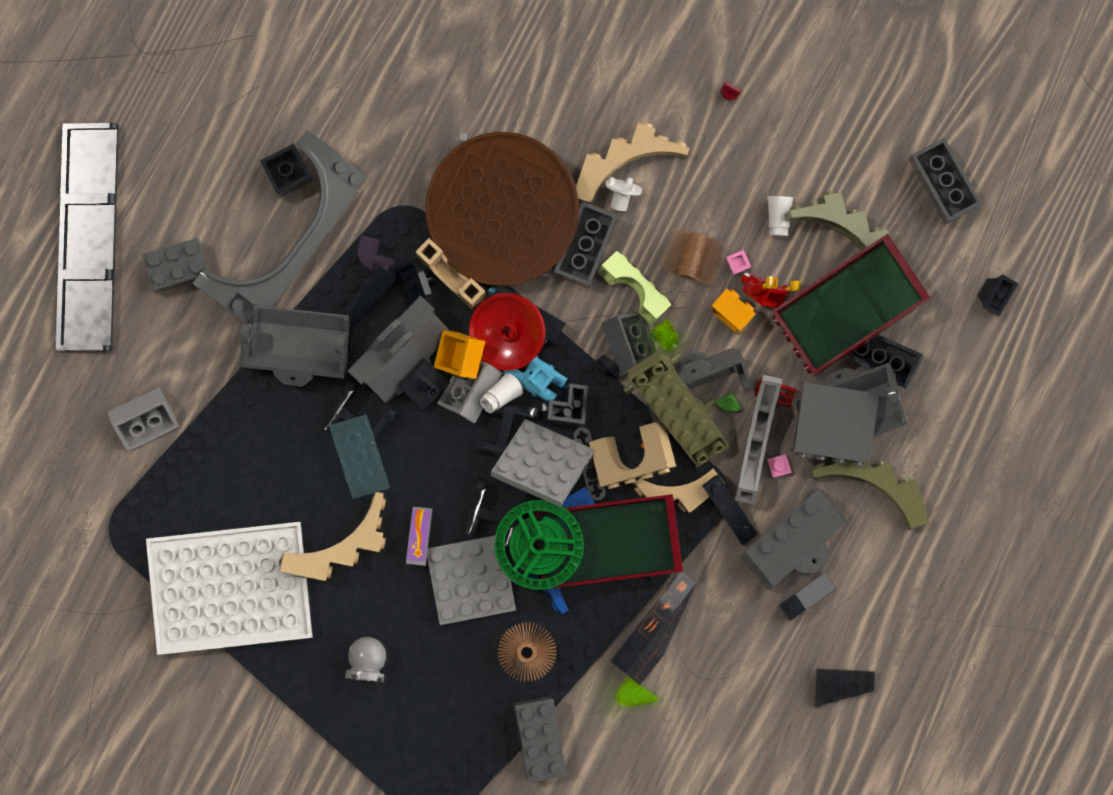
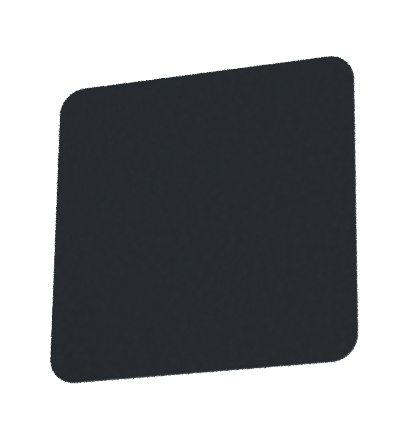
[109,205,728,795]

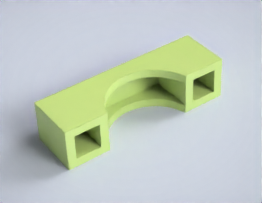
[597,251,671,325]

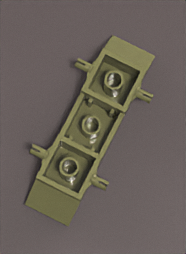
[623,350,730,467]

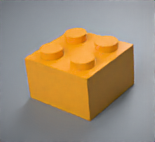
[709,289,755,335]
[434,330,485,379]

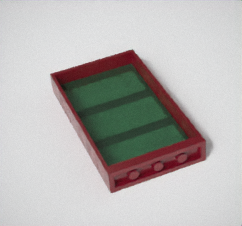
[772,233,931,376]
[534,494,683,590]

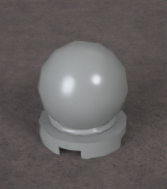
[345,636,386,682]

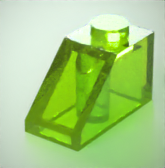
[650,319,680,352]
[614,677,659,708]

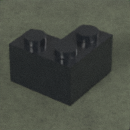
[541,384,588,427]

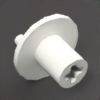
[605,177,643,211]

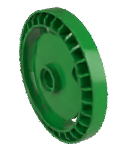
[494,500,584,590]

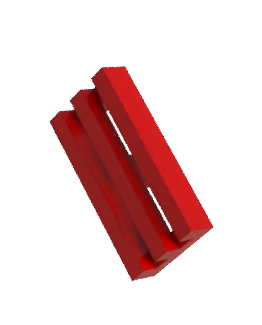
[754,378,796,408]

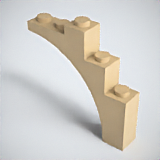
[576,122,690,204]
[279,492,386,581]

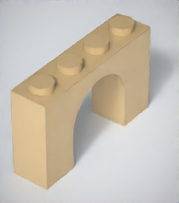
[416,238,486,311]
[589,422,676,489]

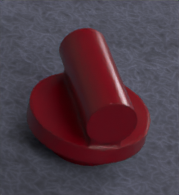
[720,81,742,101]

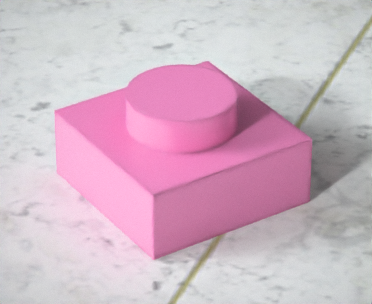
[726,250,751,275]
[767,454,791,478]

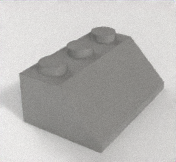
[437,361,502,423]
[108,387,180,452]

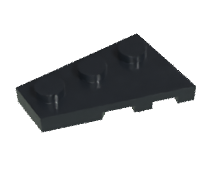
[814,668,875,708]

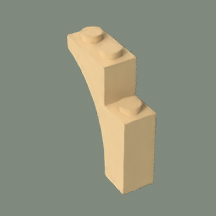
[634,469,725,514]

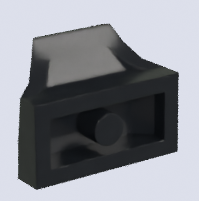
[977,274,1019,317]

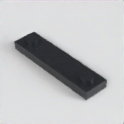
[702,474,758,545]

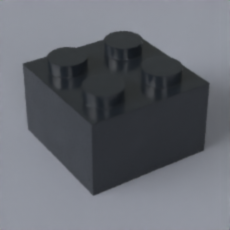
[260,144,313,198]

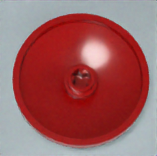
[469,293,545,370]

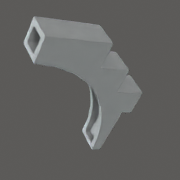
[735,375,782,505]

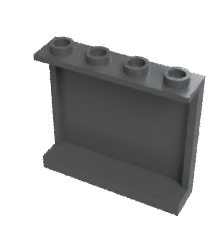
[790,382,879,466]

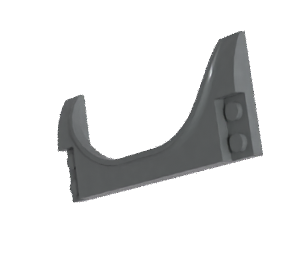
[192,130,367,327]

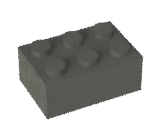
[142,238,209,294]

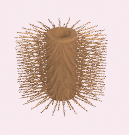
[659,227,726,285]
[498,622,556,682]

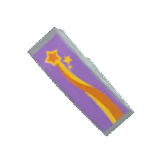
[406,507,432,566]

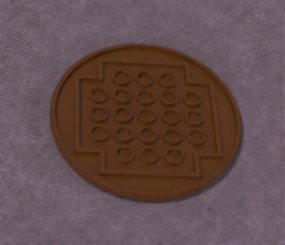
[425,132,579,286]

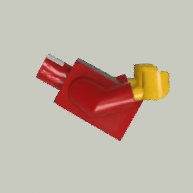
[741,273,801,307]

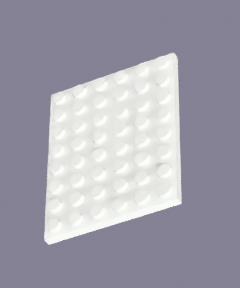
[146,522,313,655]

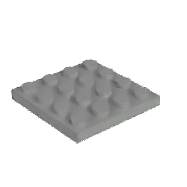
[491,419,594,507]
[427,536,516,625]

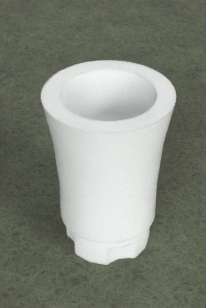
[767,196,793,236]
[480,373,523,413]

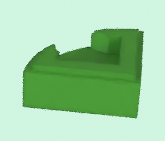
[716,393,741,412]

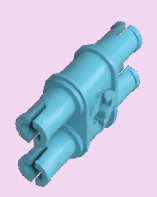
[503,356,568,401]

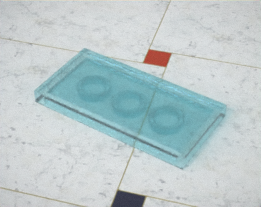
[329,414,390,499]

